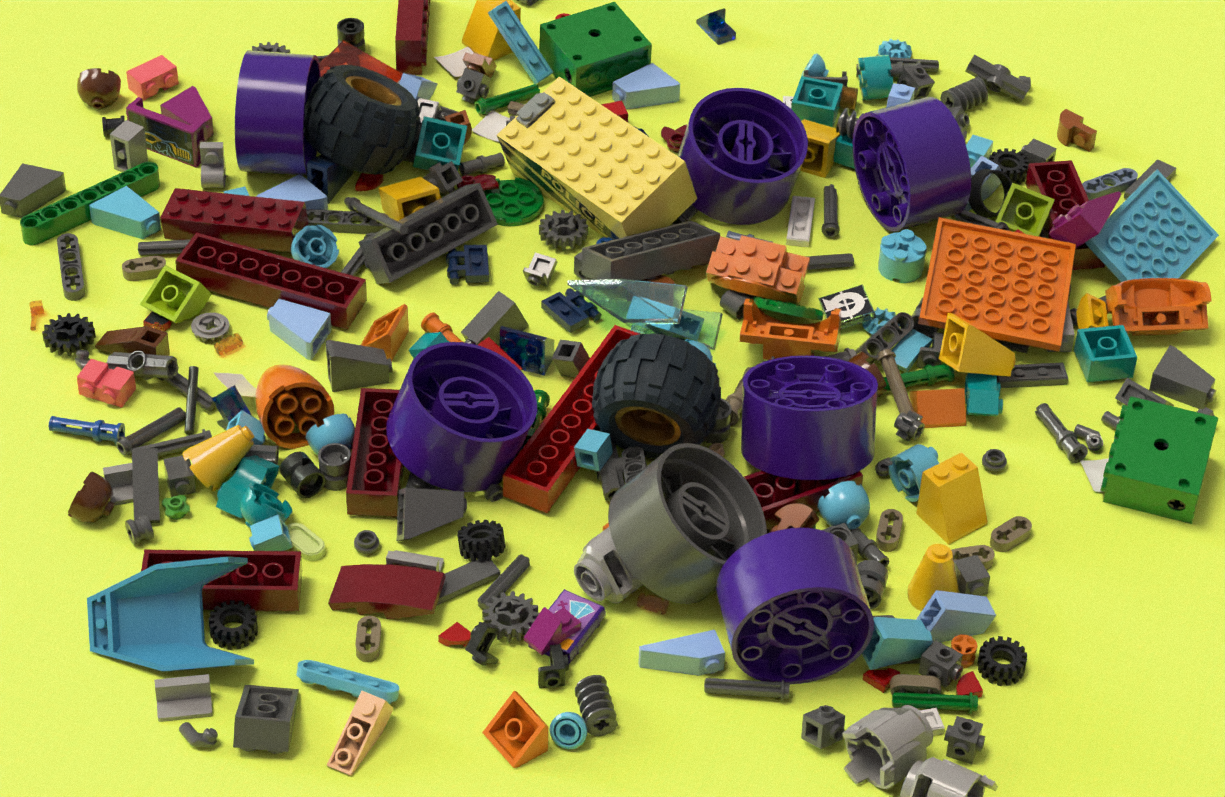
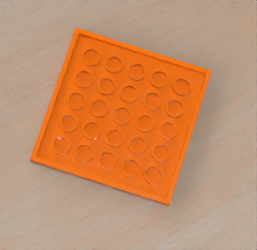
[918,217,1076,352]

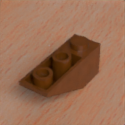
[95,326,170,356]

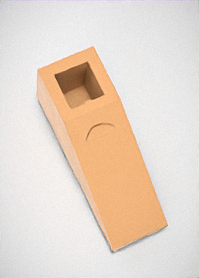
[327,691,394,776]

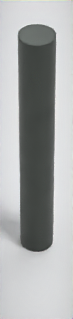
[184,366,199,435]

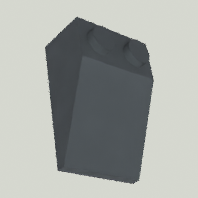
[233,685,299,754]

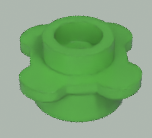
[162,495,190,519]

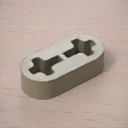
[122,256,166,281]
[876,509,903,552]
[990,516,1032,552]
[951,545,995,570]
[355,616,381,662]
[890,674,941,695]

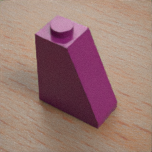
[160,86,214,139]

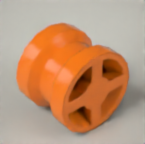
[951,634,978,668]

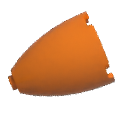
[255,364,334,449]

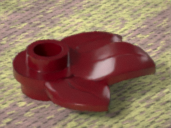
[661,124,688,152]
[457,174,499,191]

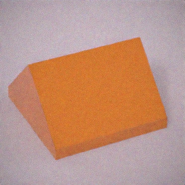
[361,304,409,362]
[909,388,966,428]
[482,691,548,768]

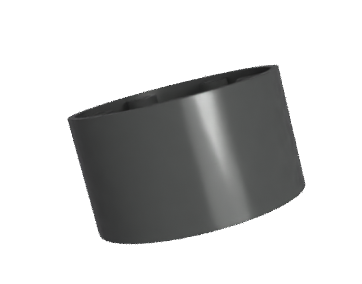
[608,443,767,604]

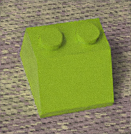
[995,183,1055,237]
[140,265,212,324]

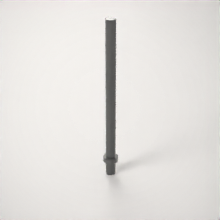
[344,197,408,234]

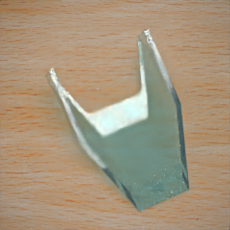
[567,279,723,350]

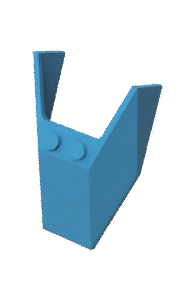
[87,557,254,671]

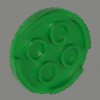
[484,177,544,226]
[754,297,824,321]

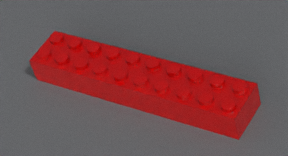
[503,325,640,513]

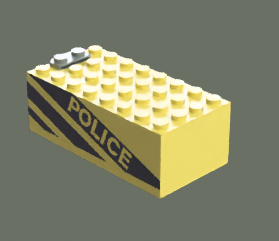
[497,77,697,240]

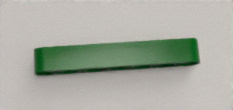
[20,162,160,245]

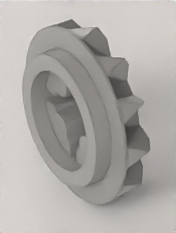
[191,312,230,342]

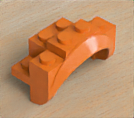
[706,235,810,304]
[1105,278,1212,336]
[740,299,842,360]

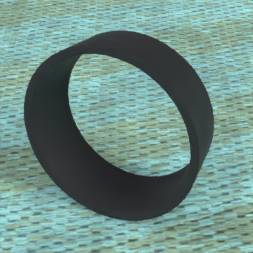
[969,169,1012,218]

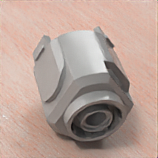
[574,527,643,604]
[842,705,933,789]
[900,757,998,797]

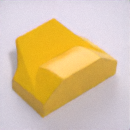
[1076,293,1109,329]

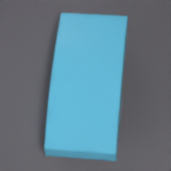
[892,329,933,373]

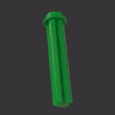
[475,84,540,115]
[892,692,978,714]

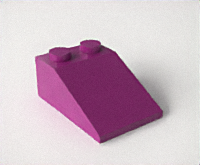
[1049,191,1122,248]

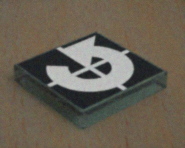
[818,284,876,329]

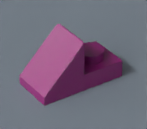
[524,607,581,655]

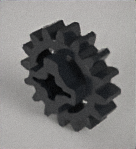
[42,313,96,356]

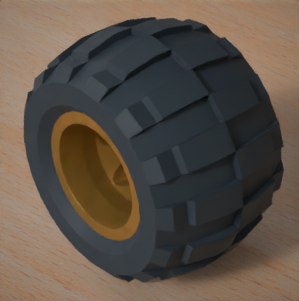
[304,65,420,175]
[592,334,721,459]

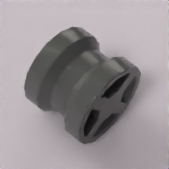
[125,514,154,545]

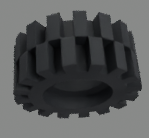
[989,148,1029,185]
[457,520,506,562]
[209,600,258,650]
[977,636,1027,686]

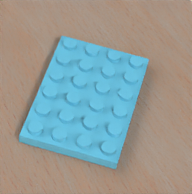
[1085,169,1219,282]

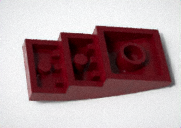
[328,564,446,619]

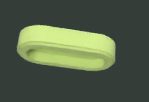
[287,523,325,561]

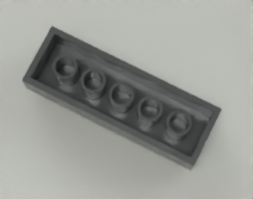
[358,183,498,284]
[582,221,720,289]

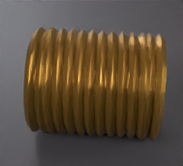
[839,86,858,111]

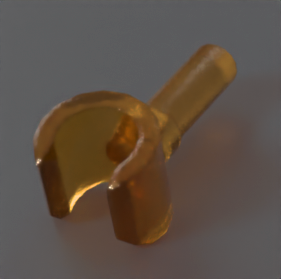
[29,300,44,331]

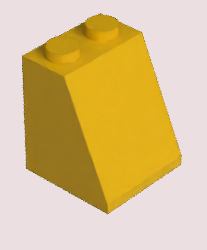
[462,0,521,60]
[800,119,840,178]
[378,177,441,221]
[939,313,1015,377]
[916,452,988,545]

